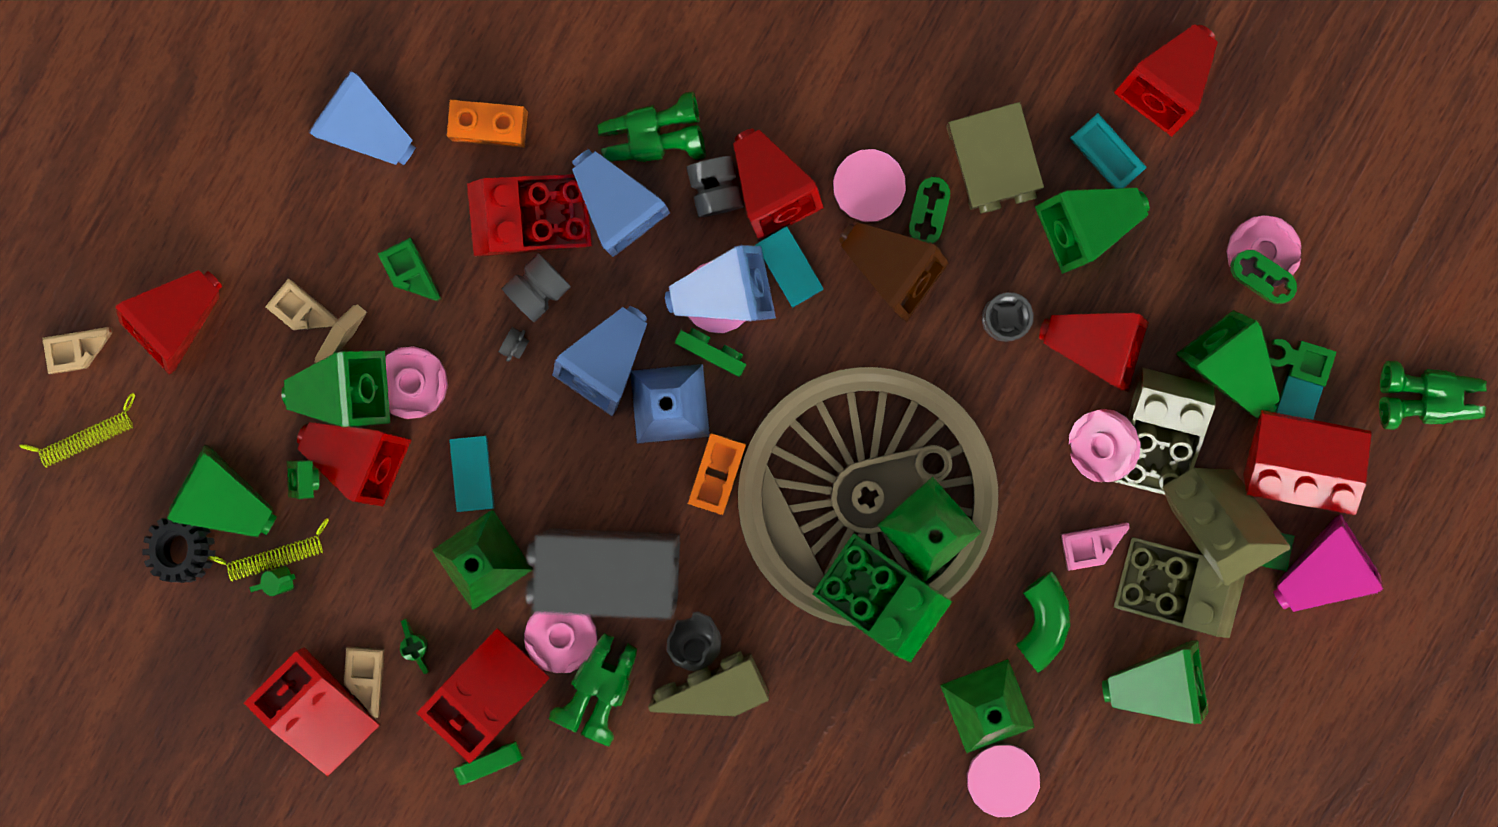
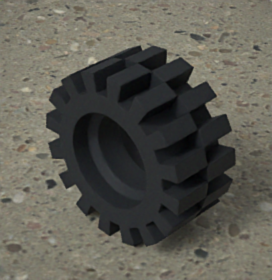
[142,518,216,583]

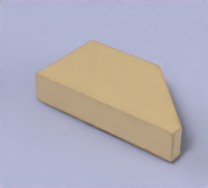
[265,279,338,330]
[314,304,367,363]
[42,327,113,374]
[344,647,385,718]

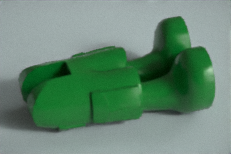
[597,91,706,162]
[1379,361,1487,430]
[548,633,637,747]

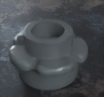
[498,327,529,362]

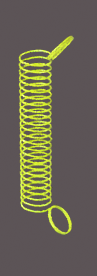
[19,393,135,468]
[208,518,329,582]

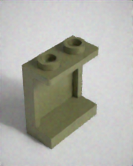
[946,102,1044,214]

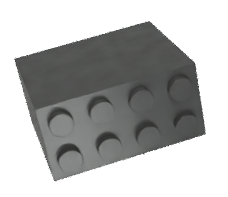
[526,528,680,619]

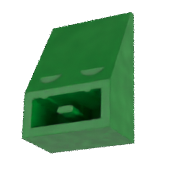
[812,533,952,662]

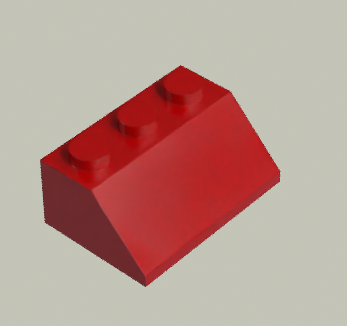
[1243,410,1372,515]

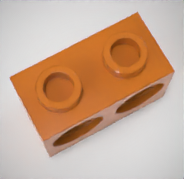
[447,100,528,148]
[688,433,746,515]

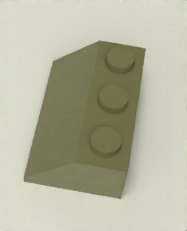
[1162,468,1291,586]

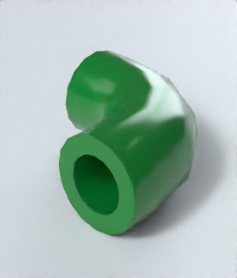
[1016,571,1071,673]

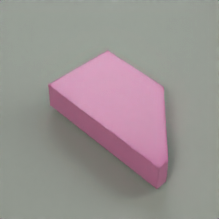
[1061,522,1130,571]

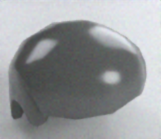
[666,612,722,671]

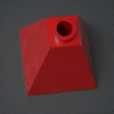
[1114,24,1218,137]
[733,128,824,242]
[115,270,222,375]
[1039,313,1149,392]
[297,422,412,507]

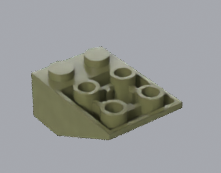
[1113,368,1215,495]
[1114,537,1246,638]
[648,651,769,716]

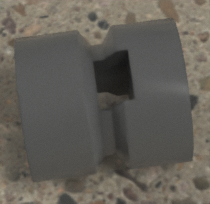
[686,156,744,218]
[501,253,571,322]
[981,292,1034,342]

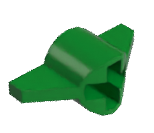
[249,566,296,596]
[400,618,430,674]

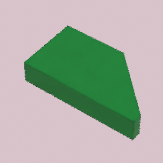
[378,238,442,301]

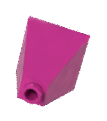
[1273,514,1383,612]

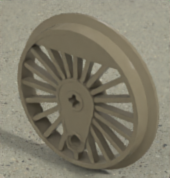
[738,367,998,627]

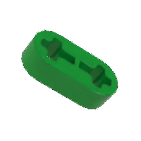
[908,177,950,244]
[1230,250,1297,304]
[452,741,523,786]

